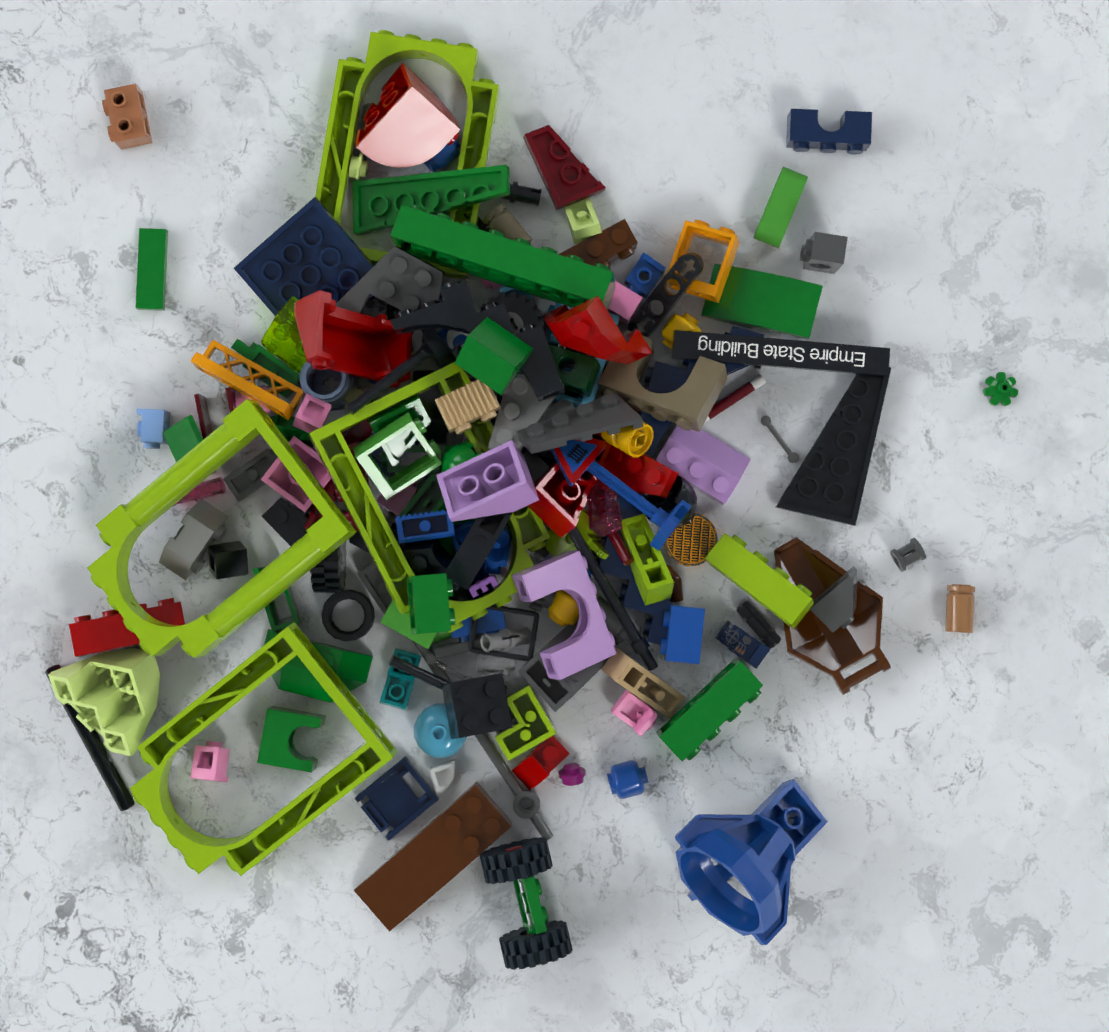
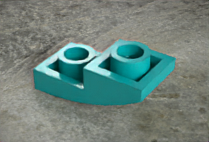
[380,648,422,711]

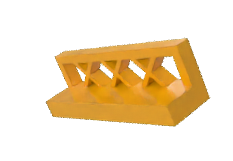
[191,339,304,420]

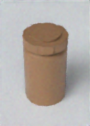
[945,584,975,633]

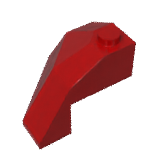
[543,296,652,364]

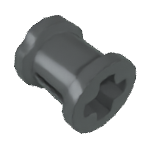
[890,538,926,572]

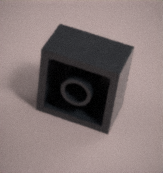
[442,673,512,739]

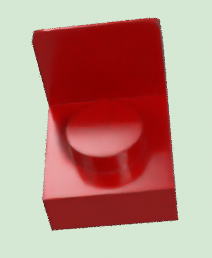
[512,735,570,790]

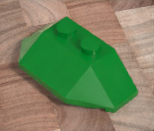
[264,629,373,703]

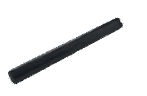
[45,665,135,811]

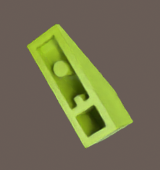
[618,514,674,606]

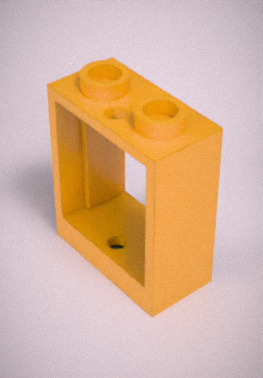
[667,220,740,303]

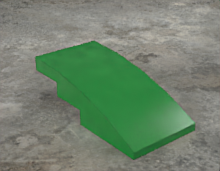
[701,264,823,340]

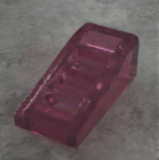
[588,478,622,537]

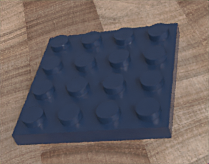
[234,197,374,348]

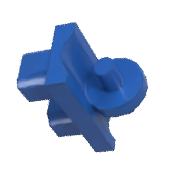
[483,528,512,575]

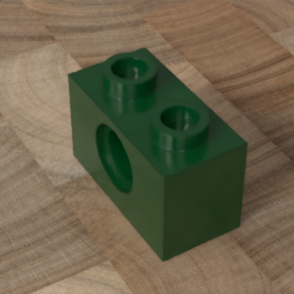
[548,343,601,397]

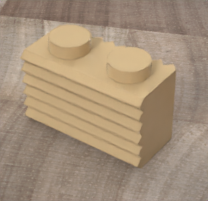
[435,380,500,434]

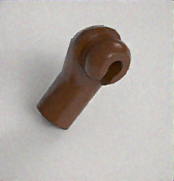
[667,565,683,602]

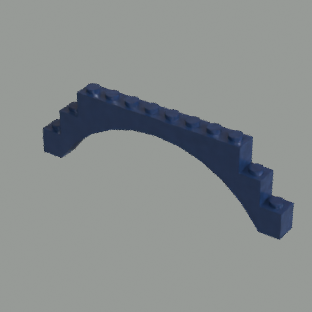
[595,326,764,645]

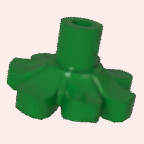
[983,372,1018,406]

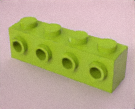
[705,533,814,629]

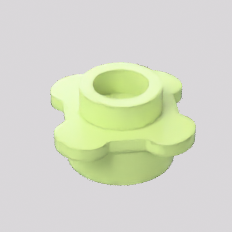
[349,153,369,181]

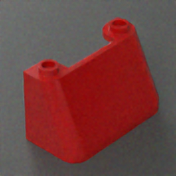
[294,290,412,387]

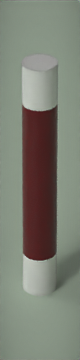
[704,374,766,424]

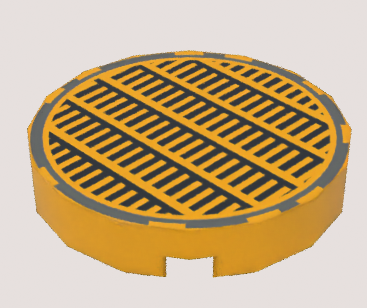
[664,513,718,567]

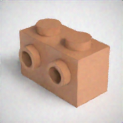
[102,83,153,150]

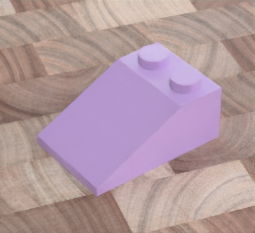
[436,440,539,522]

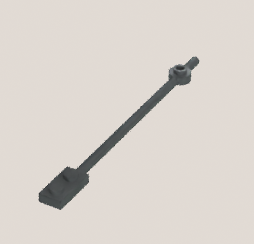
[357,562,554,840]

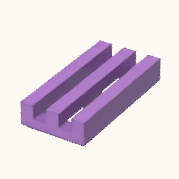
[469,574,499,598]

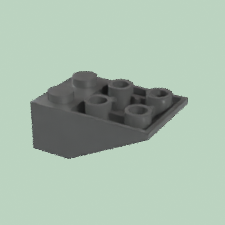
[518,620,610,712]

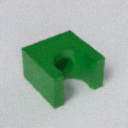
[257,706,326,773]

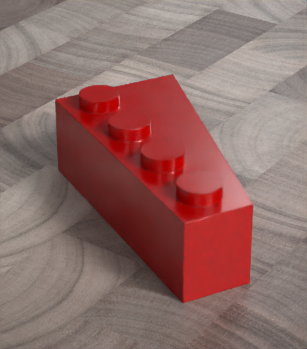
[527,433,612,538]
[69,598,185,657]

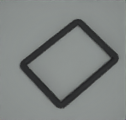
[468,605,540,661]

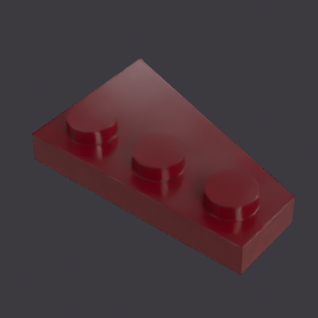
[523,125,606,210]

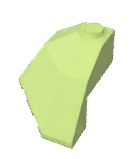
[48,648,160,756]

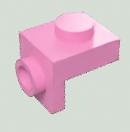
[610,689,657,736]

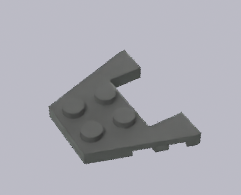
[336,246,445,351]

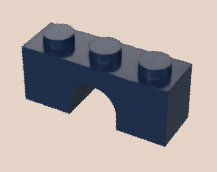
[786,108,872,155]

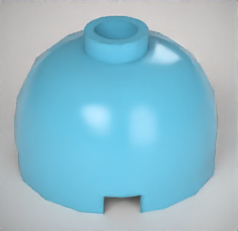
[414,703,467,758]

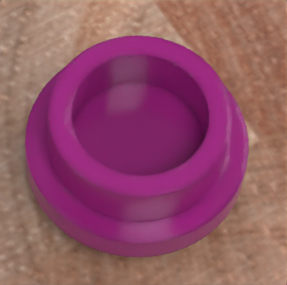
[558,763,586,786]

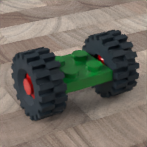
[479,837,573,970]

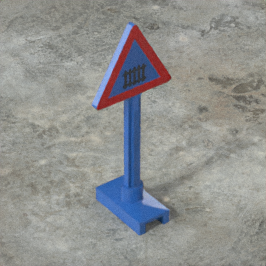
[551,438,691,551]

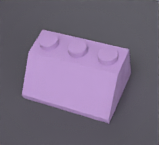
[655,425,751,505]

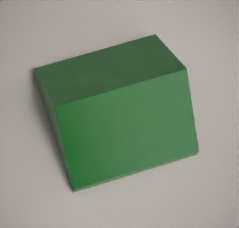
[455,317,534,396]
[163,415,217,475]

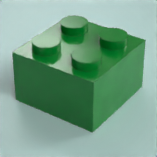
[406,573,455,634]

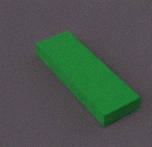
[136,228,168,311]

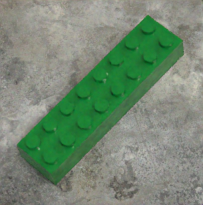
[390,205,615,310]

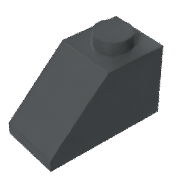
[810,566,857,632]

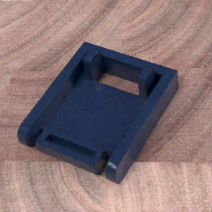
[354,756,439,841]

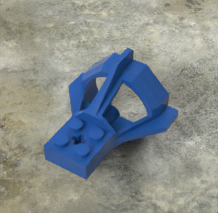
[675,779,828,945]

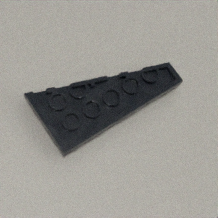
[775,367,891,526]

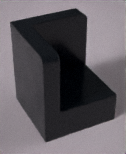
[208,541,248,580]

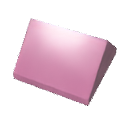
[261,436,331,512]

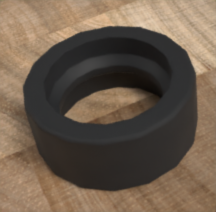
[321,590,375,641]

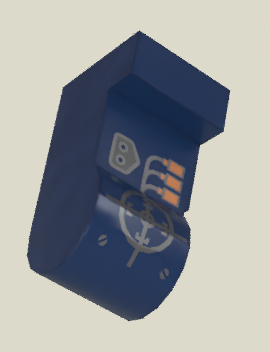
[715,620,770,669]

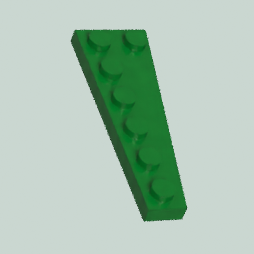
[353,165,510,236]

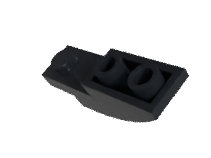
[445,512,513,591]

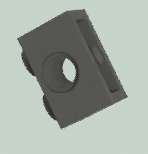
[800,232,848,274]

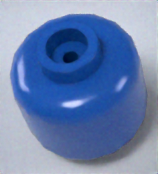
[607,760,649,799]

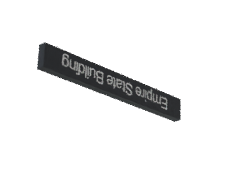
[672,330,890,376]

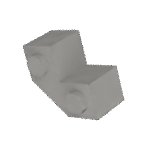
[159,498,229,580]

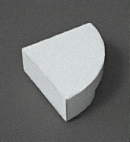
[428,760,456,795]

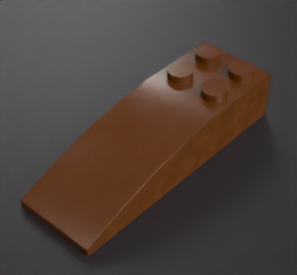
[354,781,512,932]

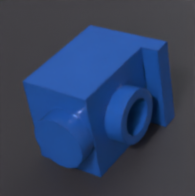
[624,252,666,299]

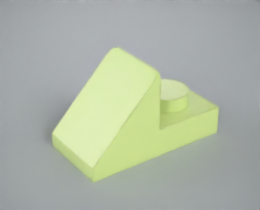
[564,198,602,244]

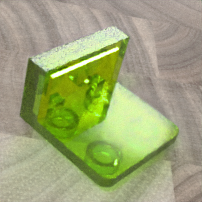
[261,296,307,373]

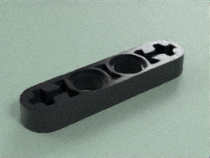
[627,252,704,337]

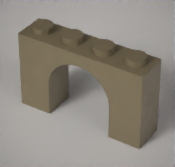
[598,330,728,432]

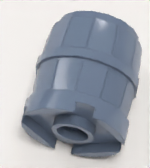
[300,361,359,411]

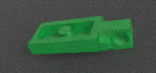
[231,339,300,399]

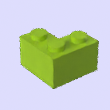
[495,684,556,761]

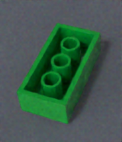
[656,658,763,762]

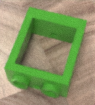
[353,412,442,500]

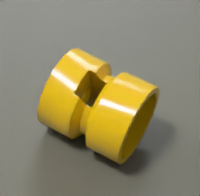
[601,422,654,457]

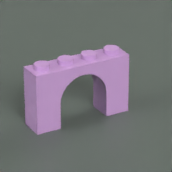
[511,551,616,680]

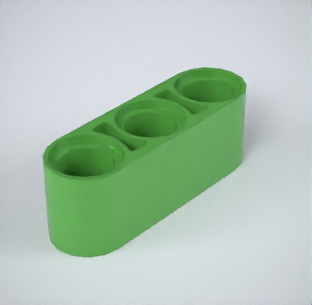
[753,166,808,248]

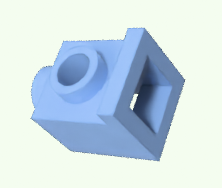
[137,409,170,449]

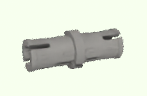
[480,627,532,652]

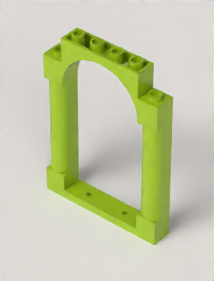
[315,30,500,280]
[309,362,550,633]
[87,398,356,658]
[129,622,398,876]

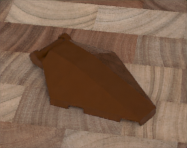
[774,537,891,695]

